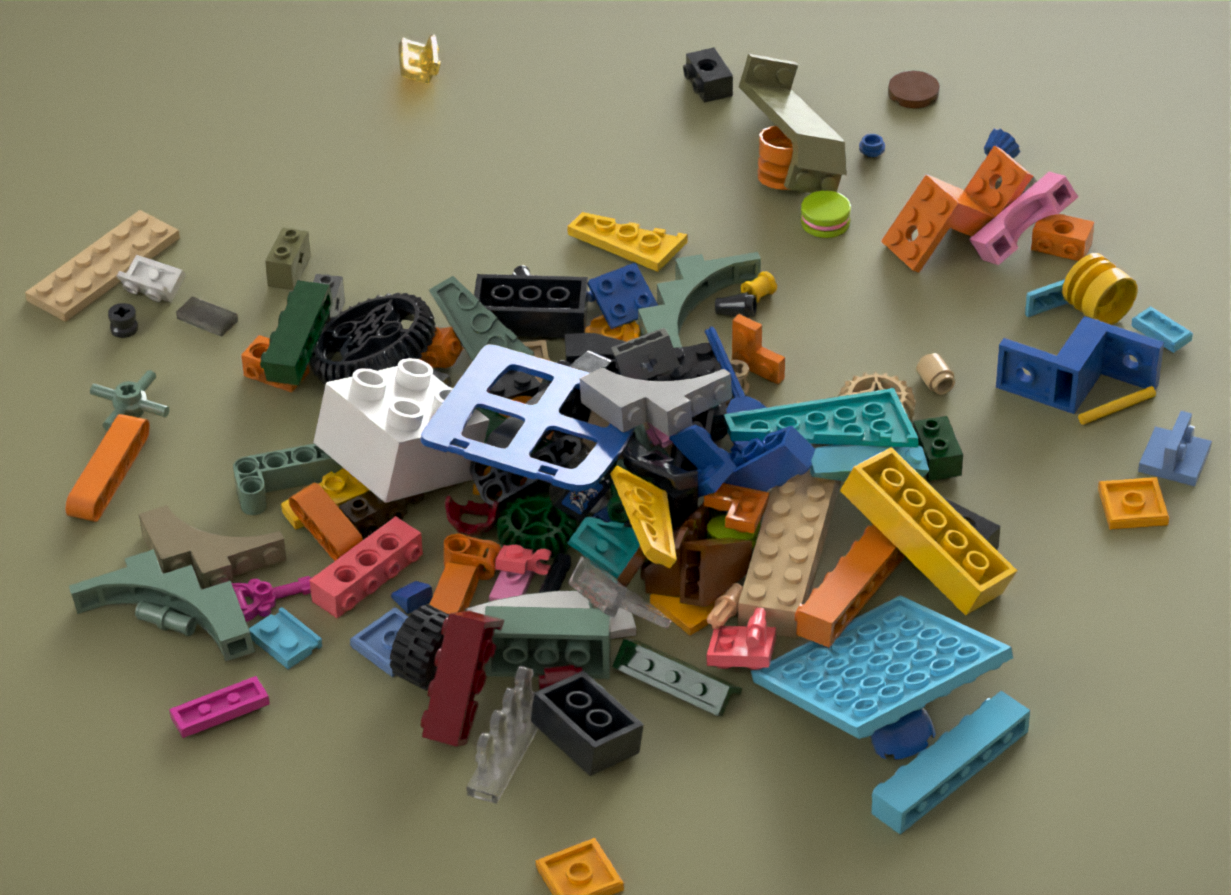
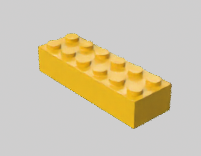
[840,447,1017,616]

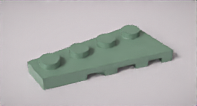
[429,276,535,362]

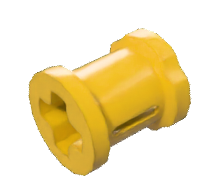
[740,271,777,303]

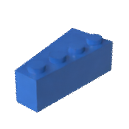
[722,426,816,513]

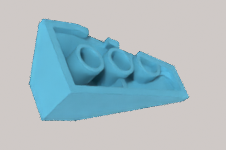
[810,444,929,481]

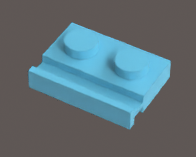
[249,607,322,669]

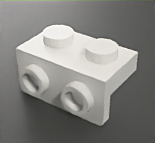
[117,255,186,303]

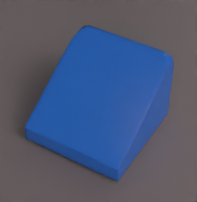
[391,581,433,614]

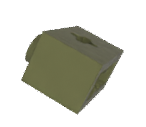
[265,227,311,290]

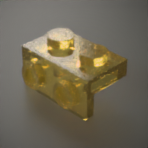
[398,34,441,84]

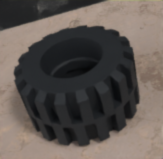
[390,605,449,691]

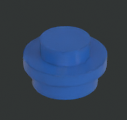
[859,134,885,157]

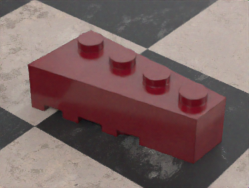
[421,611,505,747]

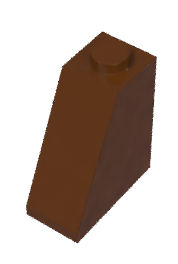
[680,537,752,607]

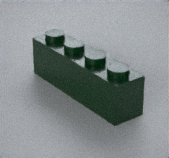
[260,280,333,386]

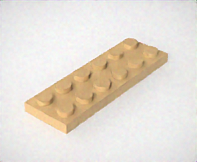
[25,210,180,322]

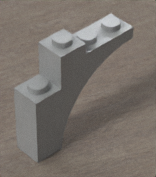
[579,368,732,436]

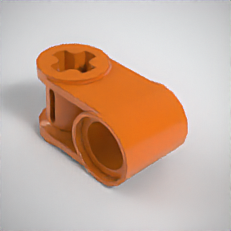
[444,534,502,580]

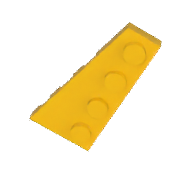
[567,212,688,272]
[610,466,677,568]
[281,468,369,530]

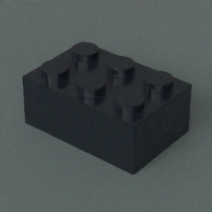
[531,671,644,776]

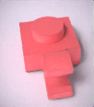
[495,545,551,575]

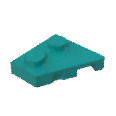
[567,517,640,579]

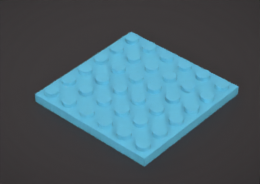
[751,595,1013,739]

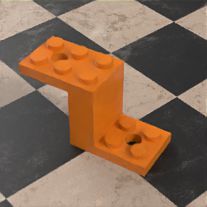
[881,146,1033,273]

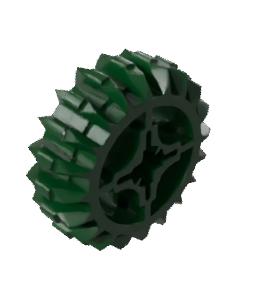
[496,493,577,563]

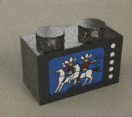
[548,447,614,522]

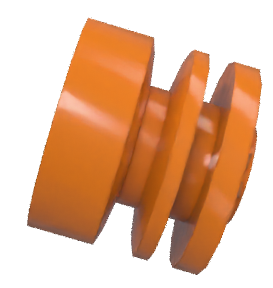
[757,125,793,190]

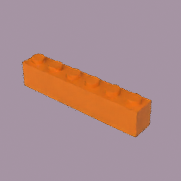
[794,524,905,647]

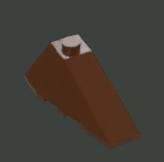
[640,502,711,597]

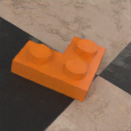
[732,314,785,384]
[704,483,770,533]

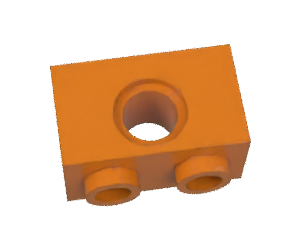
[1031,214,1095,261]

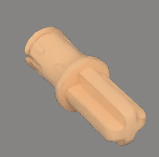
[707,583,743,629]

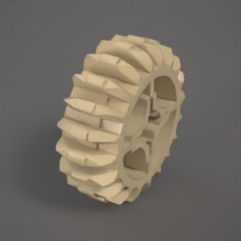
[839,371,916,421]

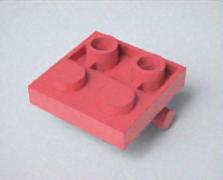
[706,608,777,670]

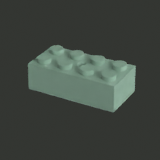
[485,606,611,679]

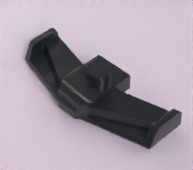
[621,432,698,490]

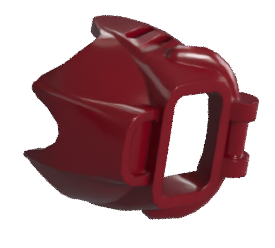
[445,496,500,538]

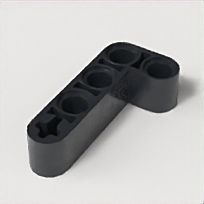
[469,435,591,512]

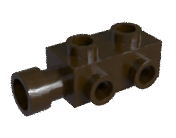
[339,490,425,537]

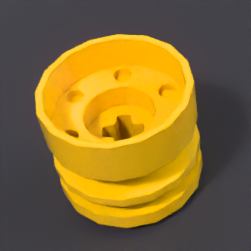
[1062,253,1138,325]

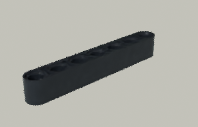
[485,350,616,449]

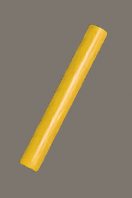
[1078,386,1156,425]

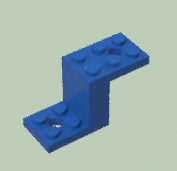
[996,316,1164,414]

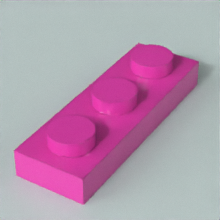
[169,676,270,738]

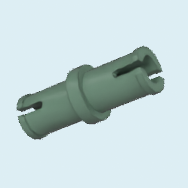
[135,600,197,636]

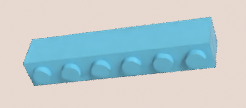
[871,691,1030,835]

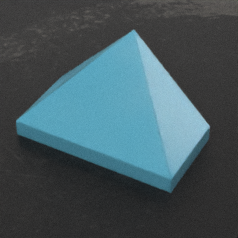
[1025,279,1068,317]

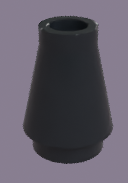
[715,292,757,318]

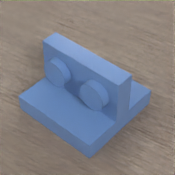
[1138,411,1212,486]

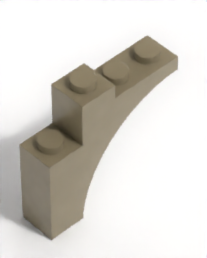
[139,505,286,589]

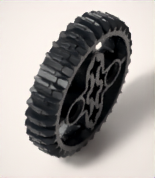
[309,292,437,384]

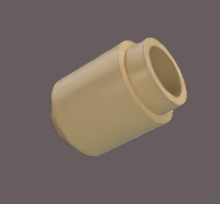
[916,353,955,395]

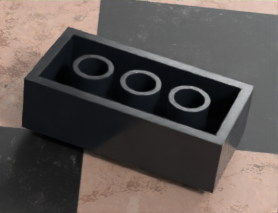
[474,274,588,338]

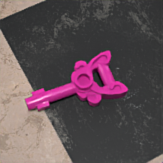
[232,576,313,622]

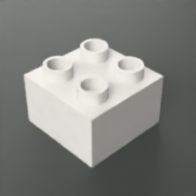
[313,358,489,503]

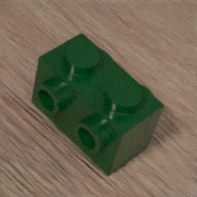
[913,416,964,481]

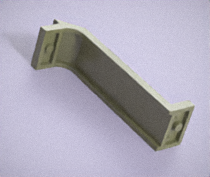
[739,54,847,193]

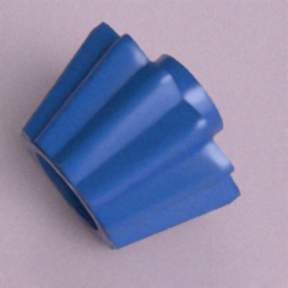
[983,128,1021,158]

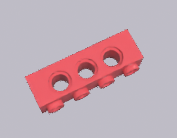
[309,516,423,618]

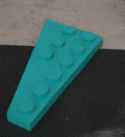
[724,388,918,448]

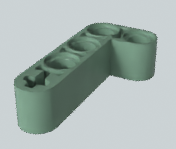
[233,444,343,515]

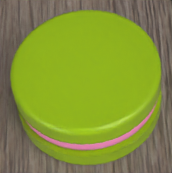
[801,191,851,238]

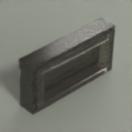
[176,296,238,337]

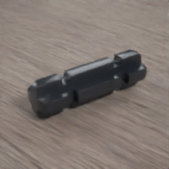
[539,553,572,593]

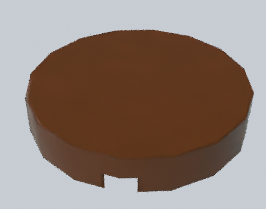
[888,70,940,109]
[614,546,647,590]

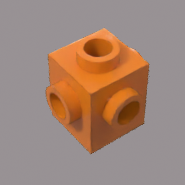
[419,327,463,368]

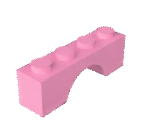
[969,172,1078,265]

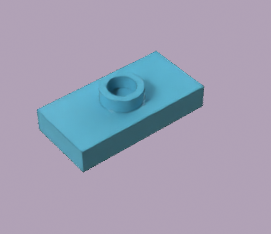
[1131,306,1193,353]

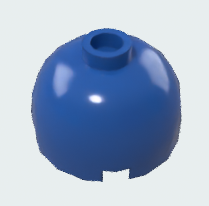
[871,708,936,759]

